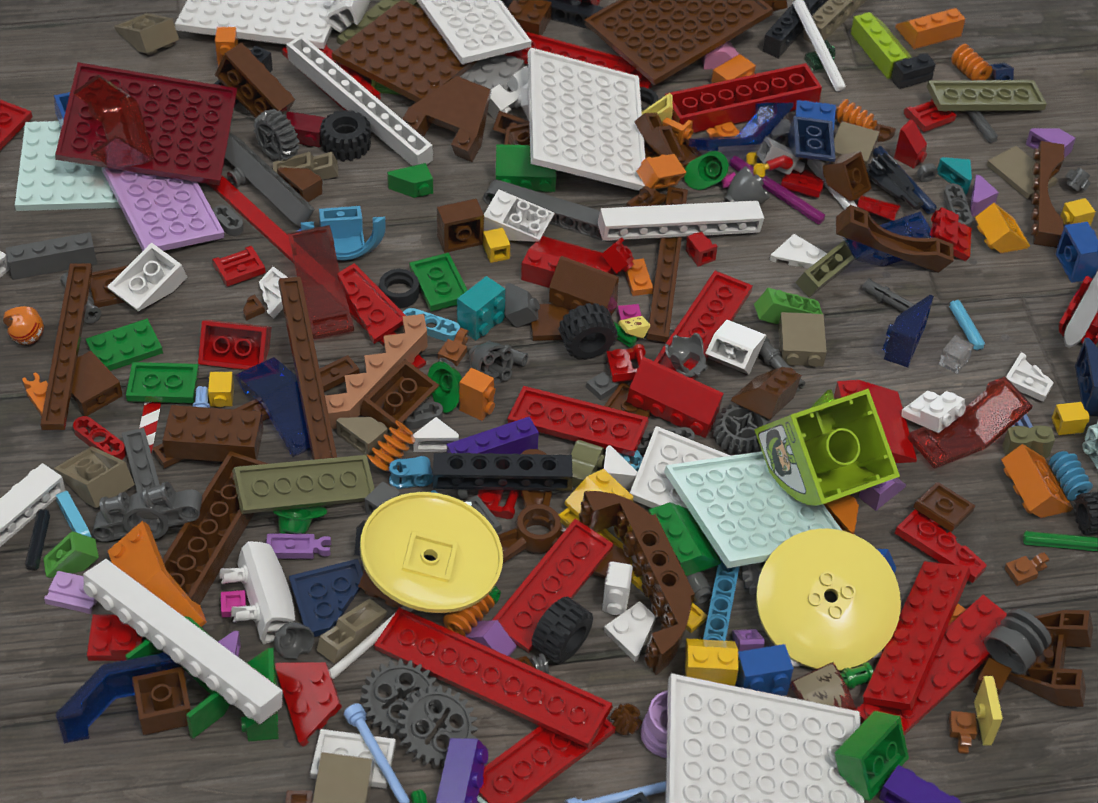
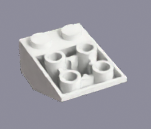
[484,189,554,242]

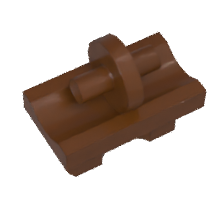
[626,186,666,207]

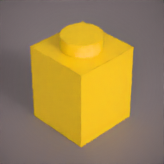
[1060,198,1096,226]
[483,228,510,263]
[208,372,234,407]
[1051,402,1089,435]

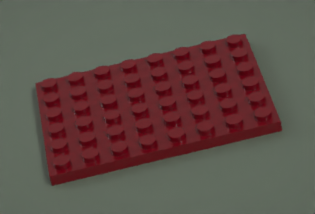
[55,62,237,185]

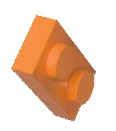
[625,258,653,296]

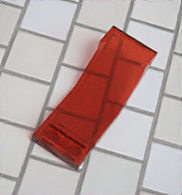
[288,225,354,339]
[908,376,1033,469]

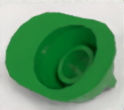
[684,151,729,190]
[428,361,462,413]
[273,506,328,534]

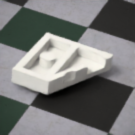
[770,234,827,269]
[259,267,288,319]
[1003,352,1054,402]
[604,601,656,662]

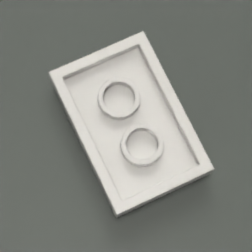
[310,729,396,789]

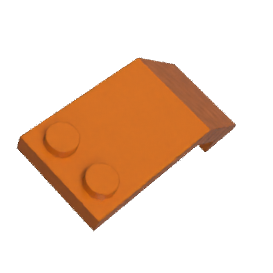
[108,521,207,627]

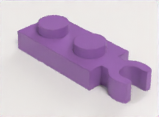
[266,534,331,559]

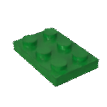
[409,252,468,312]
[86,318,163,371]
[126,362,199,403]

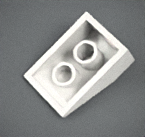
[107,243,187,311]

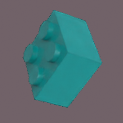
[457,276,506,341]

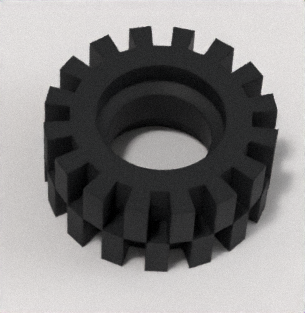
[1074,491,1098,535]

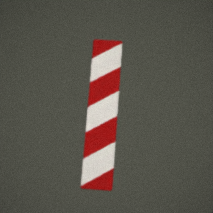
[139,402,161,453]

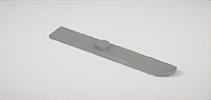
[1064,271,1098,348]

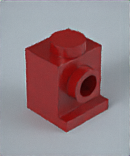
[686,231,718,266]
[601,237,635,274]

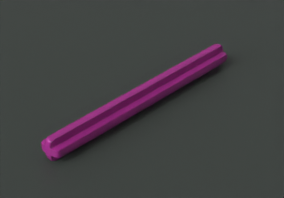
[730,156,825,224]

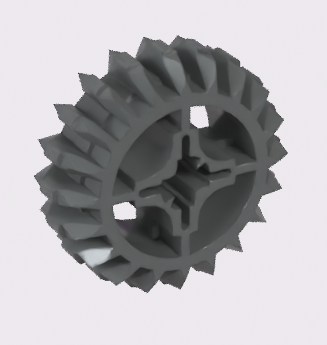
[253,109,300,161]
[713,404,771,455]

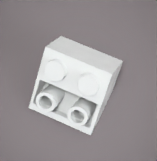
[705,320,766,375]

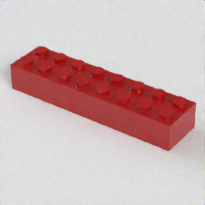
[665,63,822,133]

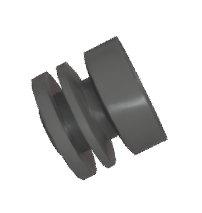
[984,608,1052,675]

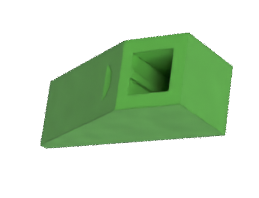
[754,288,823,324]

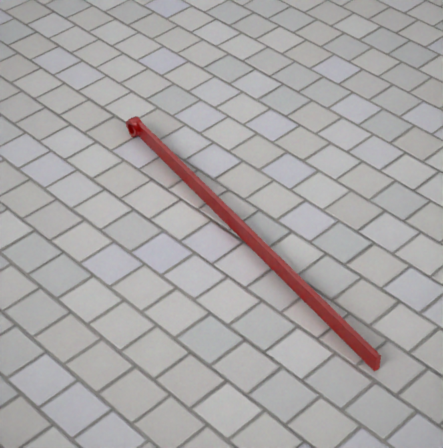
[208,176,426,369]

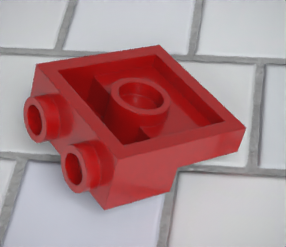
[930,207,972,261]
[87,614,144,661]

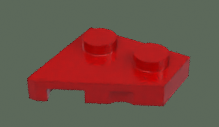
[781,170,825,198]
[857,196,900,220]

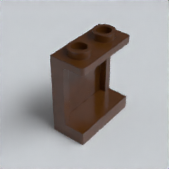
[71,351,123,416]

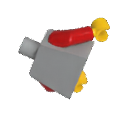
[746,136,805,178]

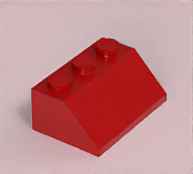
[198,320,272,371]

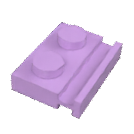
[44,571,97,614]

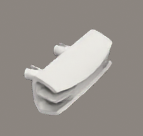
[324,0,371,33]
[220,541,295,644]

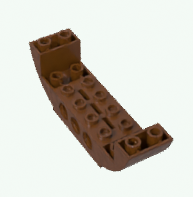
[579,491,695,675]

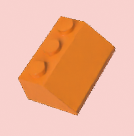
[895,8,965,49]
[1001,444,1073,518]

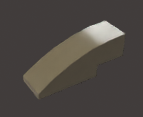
[273,152,338,180]
[316,599,388,664]

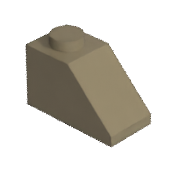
[336,417,388,457]

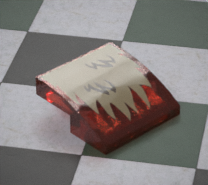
[790,662,856,711]

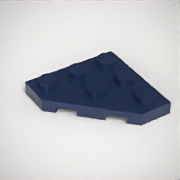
[289,559,363,637]

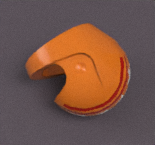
[3,306,44,345]

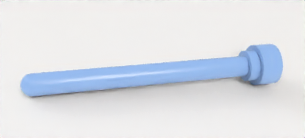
[344,703,410,803]
[565,781,666,803]

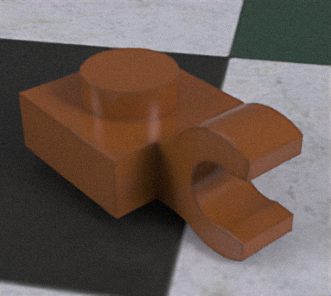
[438,328,469,366]
[1004,552,1050,586]
[949,711,977,754]

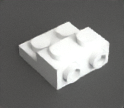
[902,391,966,433]

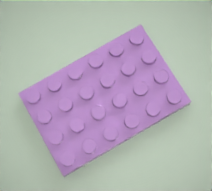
[102,167,224,251]

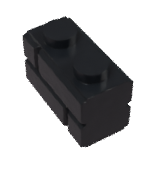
[890,53,936,89]

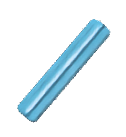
[949,299,985,351]

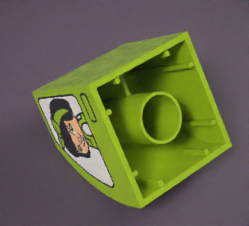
[754,389,900,506]

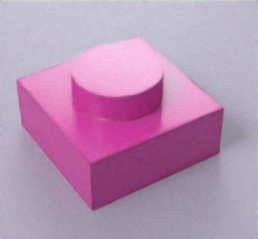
[617,304,641,321]
[221,590,246,617]

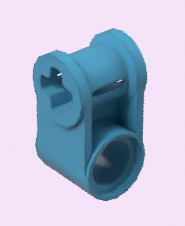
[389,456,433,489]

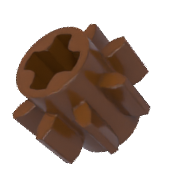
[610,704,643,735]

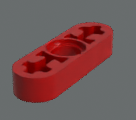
[73,416,126,460]

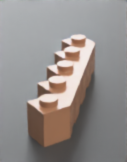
[325,314,428,429]

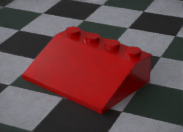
[521,236,615,288]
[834,380,917,463]

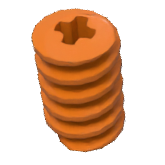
[951,44,992,80]
[835,99,877,130]
[367,420,415,472]
[443,594,495,637]

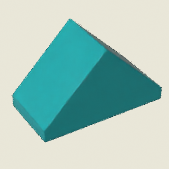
[937,157,972,195]

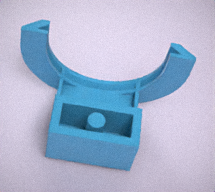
[301,206,386,260]

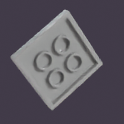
[460,54,524,92]

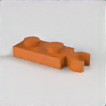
[22,372,48,416]

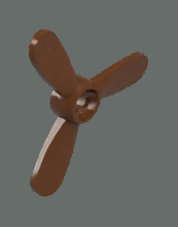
[498,449,630,580]

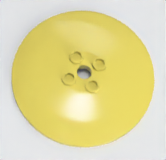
[360,492,503,613]
[756,529,901,671]

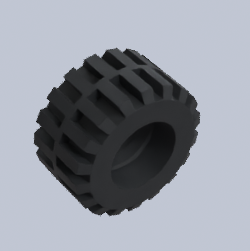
[320,110,371,161]
[559,303,618,359]
[532,596,594,664]

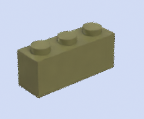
[795,239,859,298]

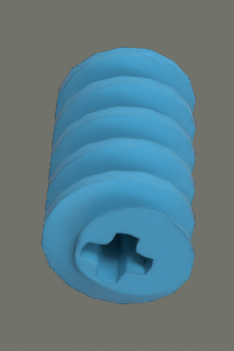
[1049,451,1093,501]

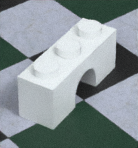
[488,66,528,120]

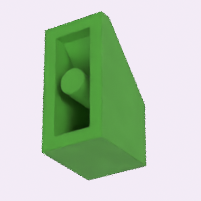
[43,531,99,578]

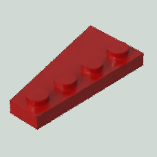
[338,263,406,344]
[895,509,987,583]

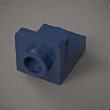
[988,62,1014,80]

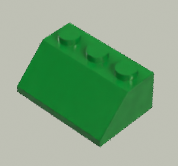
[496,144,556,192]
[648,502,721,576]
[241,648,279,742]
[835,711,909,801]

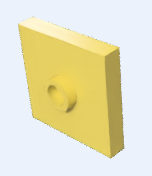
[974,676,1003,745]

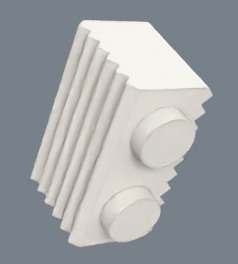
[602,562,633,615]

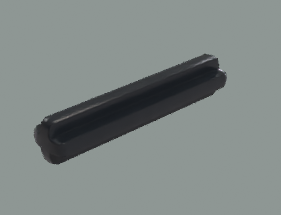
[25,509,50,571]

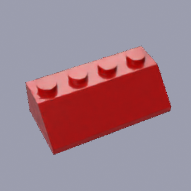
[627,357,724,438]

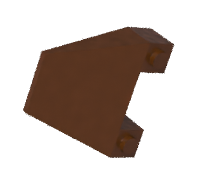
[402,76,491,162]
[983,610,1093,707]

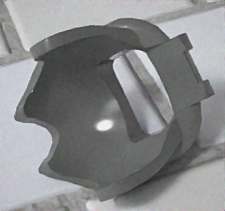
[665,333,708,378]

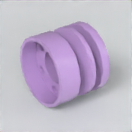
[640,691,668,758]

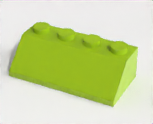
[851,12,912,79]

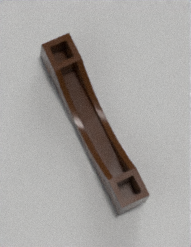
[1031,141,1064,248]
[836,205,954,273]

